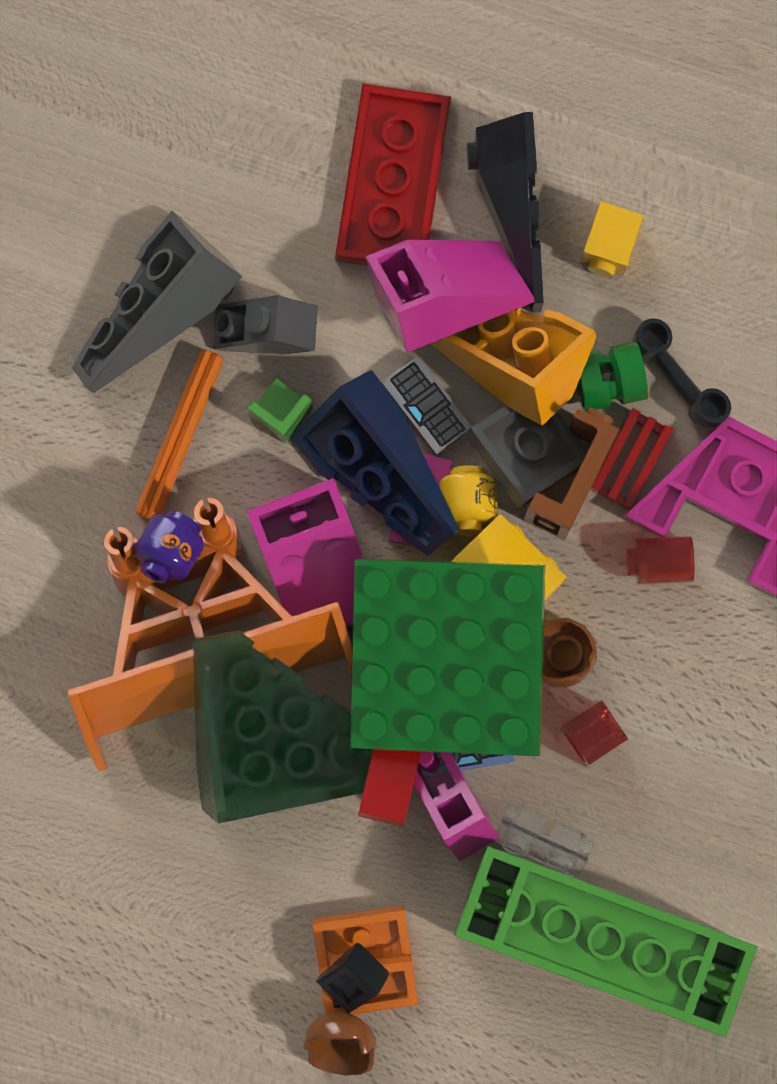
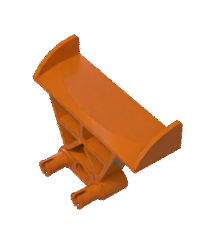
[67,498,353,771]

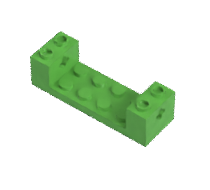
[453,846,758,1037]

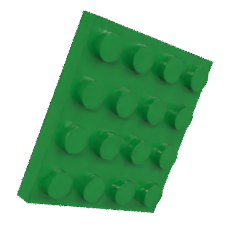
[351,558,546,756]

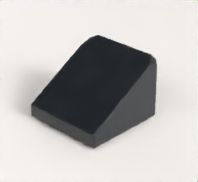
[316,943,389,1013]

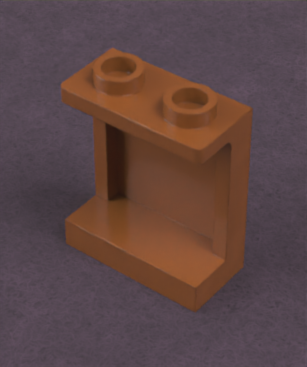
[523,408,620,541]

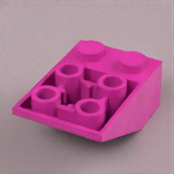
[365,240,535,352]
[247,478,364,628]

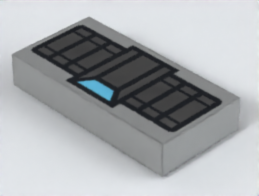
[382,355,472,457]

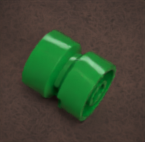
[576,342,648,412]

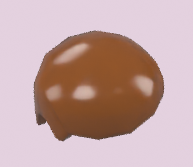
[543,618,597,688]
[304,1011,376,1076]

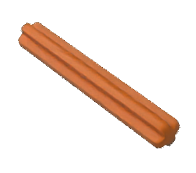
[135,349,223,521]

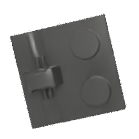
[464,405,587,508]

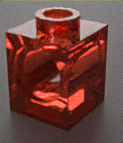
[560,700,628,767]

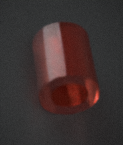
[626,536,695,585]

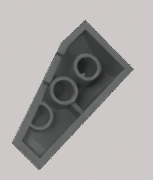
[72,211,242,393]

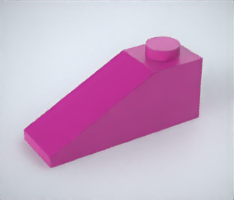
[414,751,500,861]

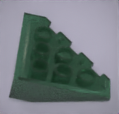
[193,630,373,824]

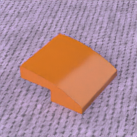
[312,904,419,1015]

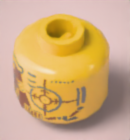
[439,466,498,537]

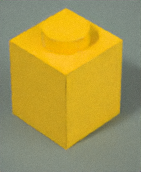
[580,201,644,278]

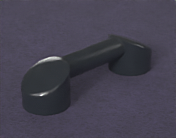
[633,318,731,428]

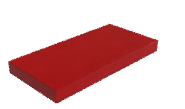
[335,83,451,266]

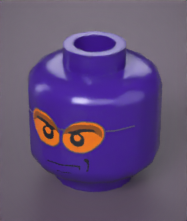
[134,511,204,584]

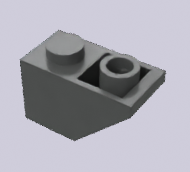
[213,295,318,355]

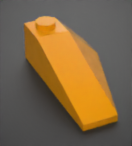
[430,307,597,426]

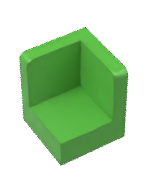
[247,378,313,444]

